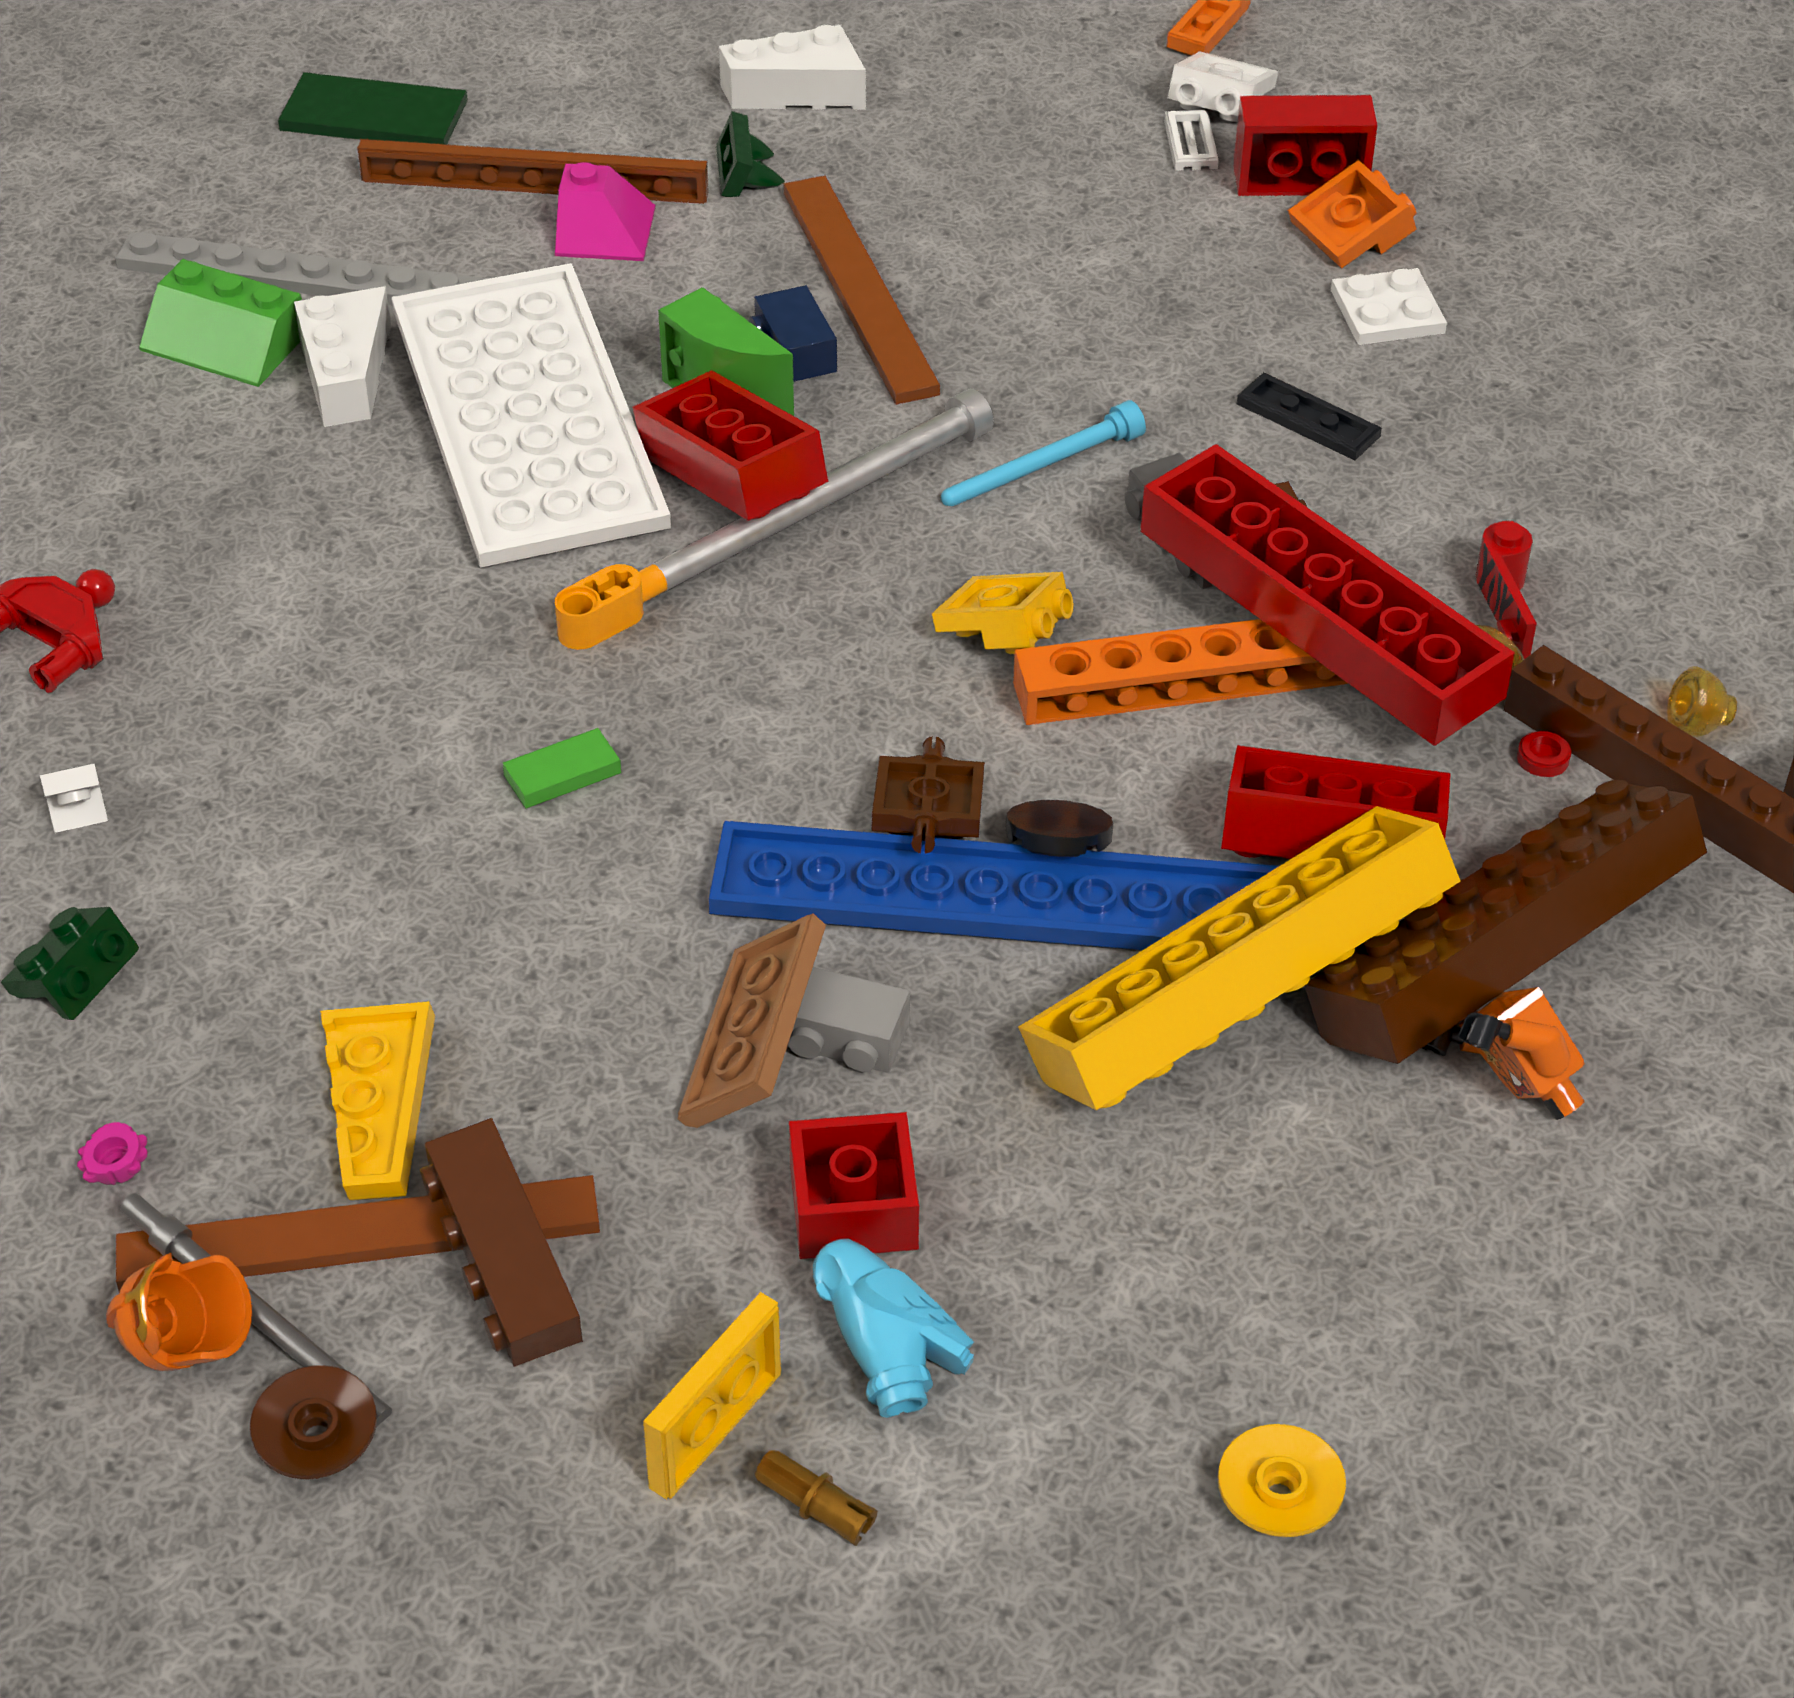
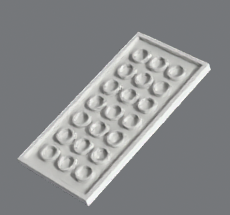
[391,263,671,568]

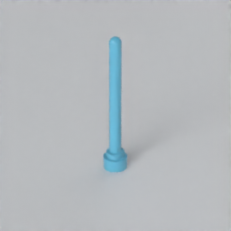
[941,400,1146,506]

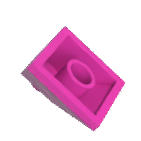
[555,162,655,261]

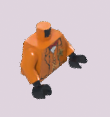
[1422,987,1585,1120]

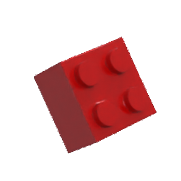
[789,1112,919,1259]

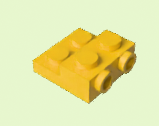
[932,572,1074,654]

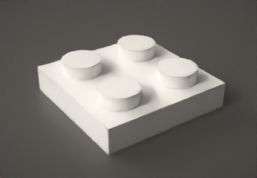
[1331,268,1447,345]

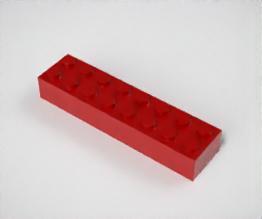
[1140,444,1515,746]

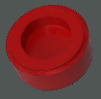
[1517,731,1571,777]

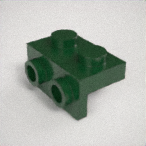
[1,907,139,1020]

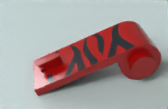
[1475,521,1537,664]

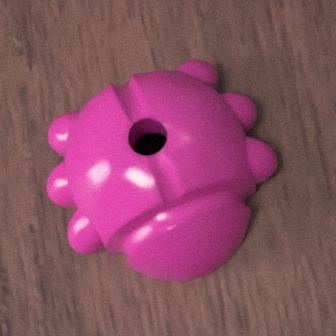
[77,1122,148,1185]

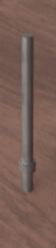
[120,1193,392,1427]

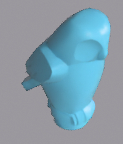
[813,1239,974,1418]

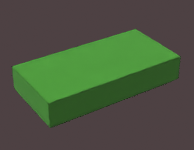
[503,728,621,809]

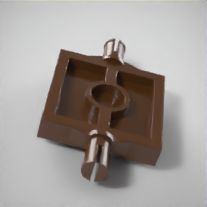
[871,736,985,854]

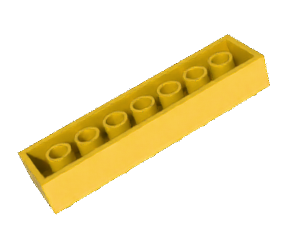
[1018,806,1461,1111]

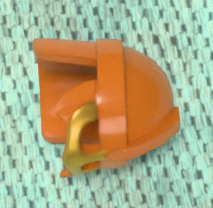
[106,1253,252,1371]

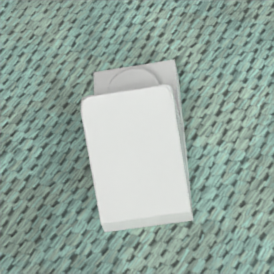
[40,764,108,833]

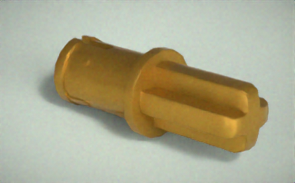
[755,1450,878,1546]

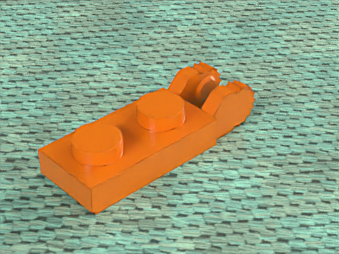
[1167,0,1251,55]

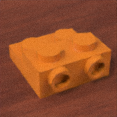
[1287,160,1417,269]

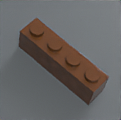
[420,1118,583,1367]

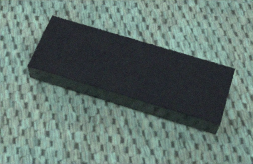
[1237,372,1382,461]

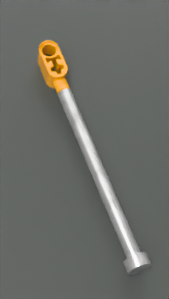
[555,388,993,650]

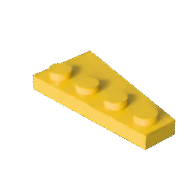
[320,1001,435,1200]

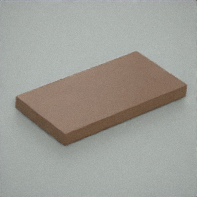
[677,913,826,1128]

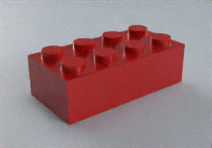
[633,370,828,521]
[1221,745,1451,860]

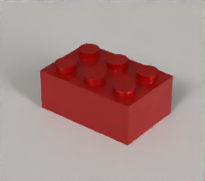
[1233,95,1378,196]

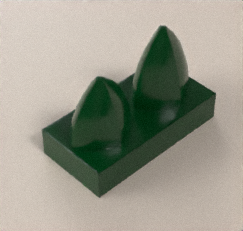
[716,111,785,197]

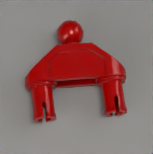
[0,569,115,693]

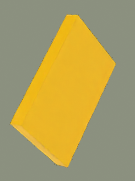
[643,1292,781,1500]

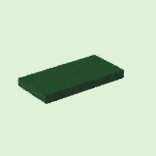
[278,72,468,144]

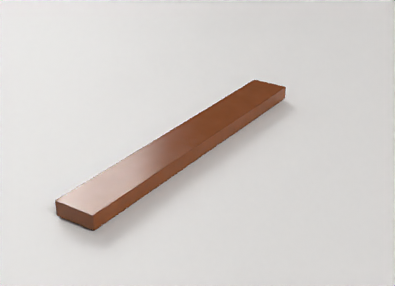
[358,139,709,204]
[784,175,940,405]
[116,1175,600,1292]

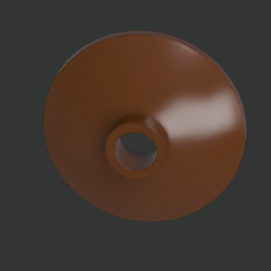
[250,1365,377,1479]

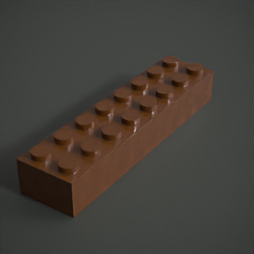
[1305,780,1707,1064]

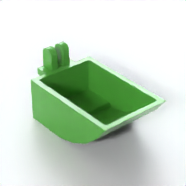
[658,287,794,416]

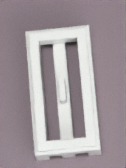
[1164,110,1219,171]

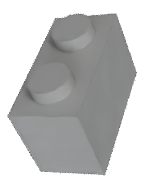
[787,967,910,1073]

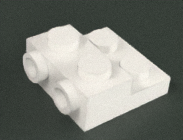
[1168,51,1278,122]

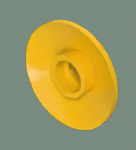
[1218,1424,1346,1537]

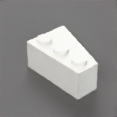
[719,25,866,110]
[294,286,391,427]

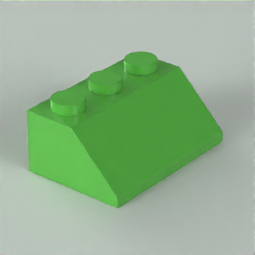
[139,259,302,387]

